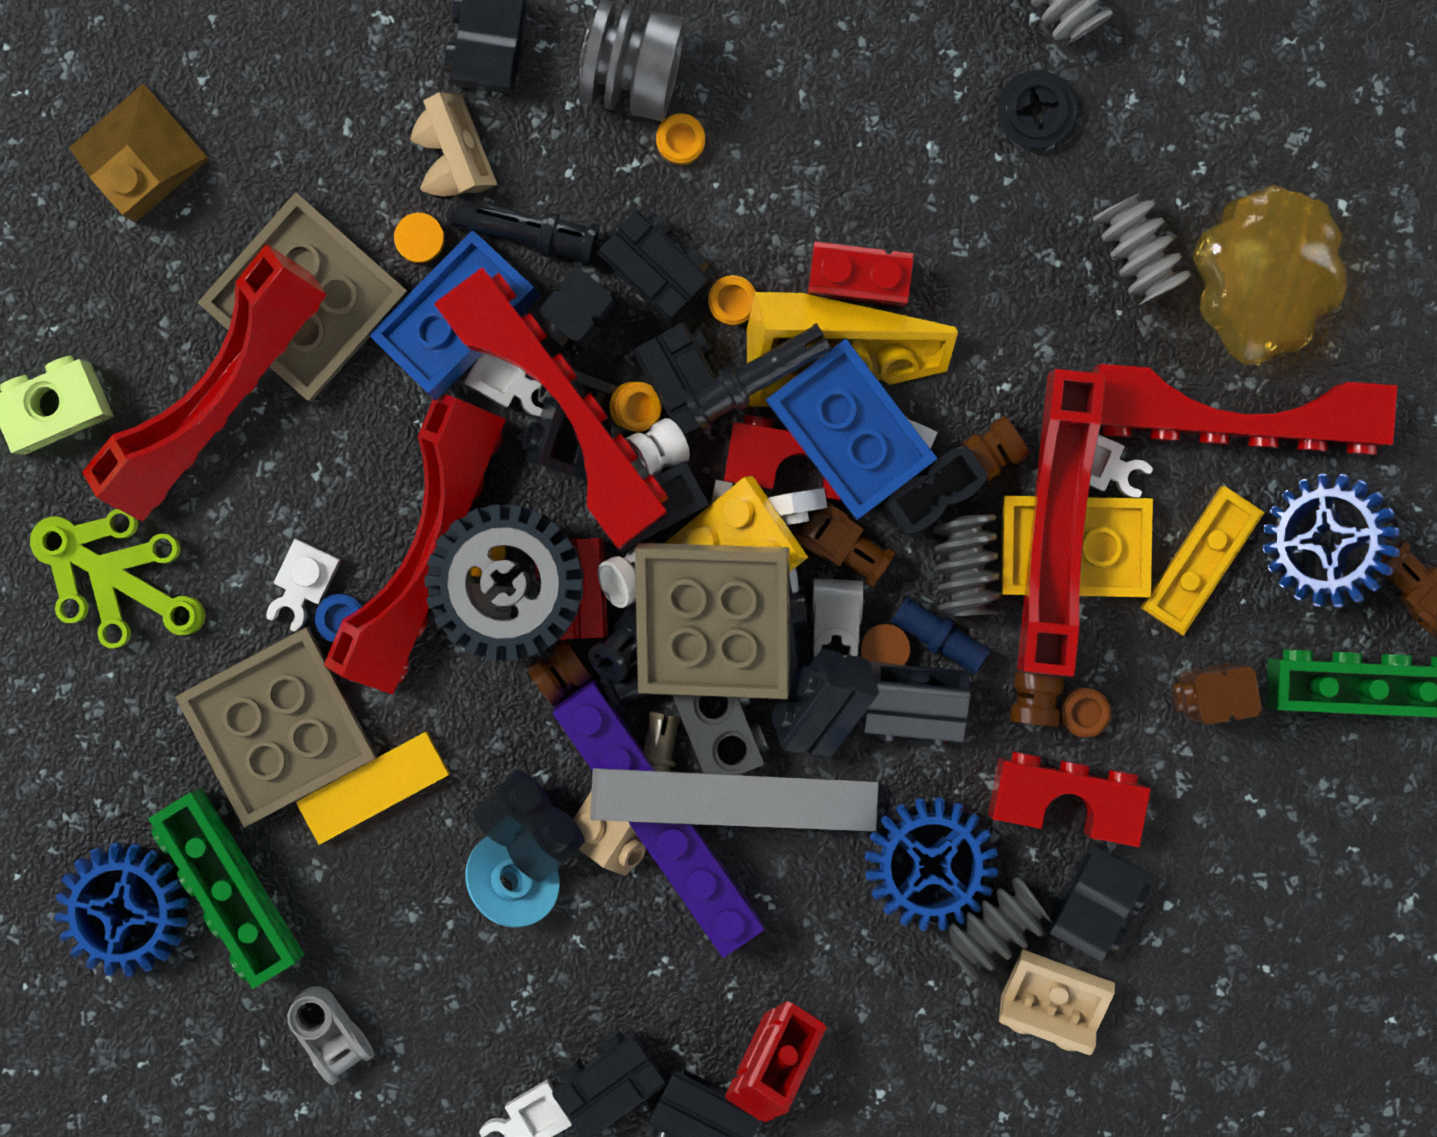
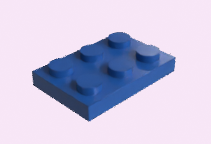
[369,230,541,401]
[766,339,937,520]

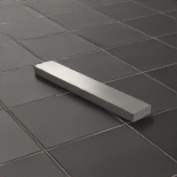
[590,768,878,831]

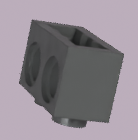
[672,695,769,775]

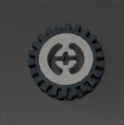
[425,505,584,661]

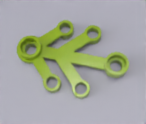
[30,509,205,648]

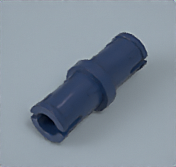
[891,596,991,675]

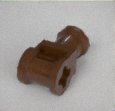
[793,501,896,588]
[1375,539,1437,639]

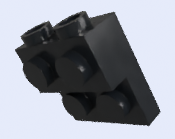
[522,370,647,481]

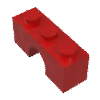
[724,415,842,502]
[988,751,1150,847]

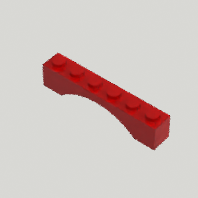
[82,244,327,522]
[434,267,669,550]
[1092,364,1397,455]
[1017,369,1106,677]
[324,393,506,695]

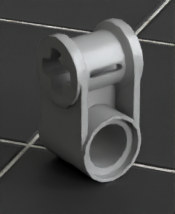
[811,578,863,660]
[287,986,374,1085]

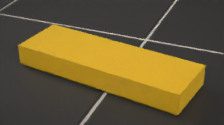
[1140,485,1265,636]
[296,731,450,845]

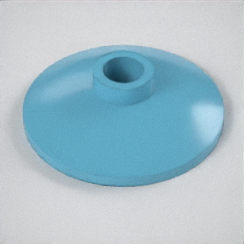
[465,836,560,928]

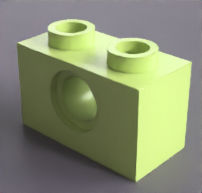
[0,356,114,455]

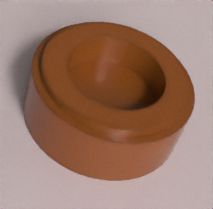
[860,624,910,665]
[1060,688,1111,738]

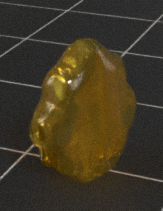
[1193,185,1347,365]

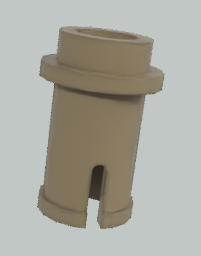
[643,712,681,772]

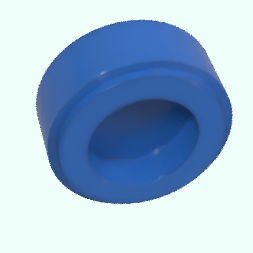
[315,594,363,642]

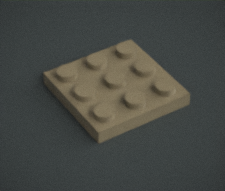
[197,192,409,402]
[635,543,790,699]
[175,627,377,827]

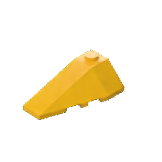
[747,292,958,407]

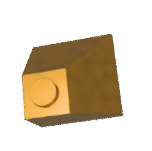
[69,84,209,223]

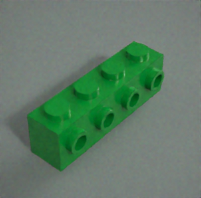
[1266,649,1437,717]
[148,787,305,989]

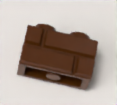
[1172,662,1262,725]

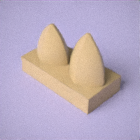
[410,92,497,196]

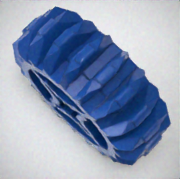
[1263,474,1401,608]
[865,797,998,931]
[54,842,191,977]

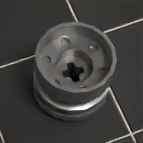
[579,0,686,121]

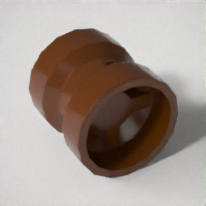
[961,415,1030,483]
[526,639,594,707]
[1009,671,1064,727]

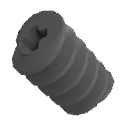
[934,515,1001,616]
[942,877,1052,983]

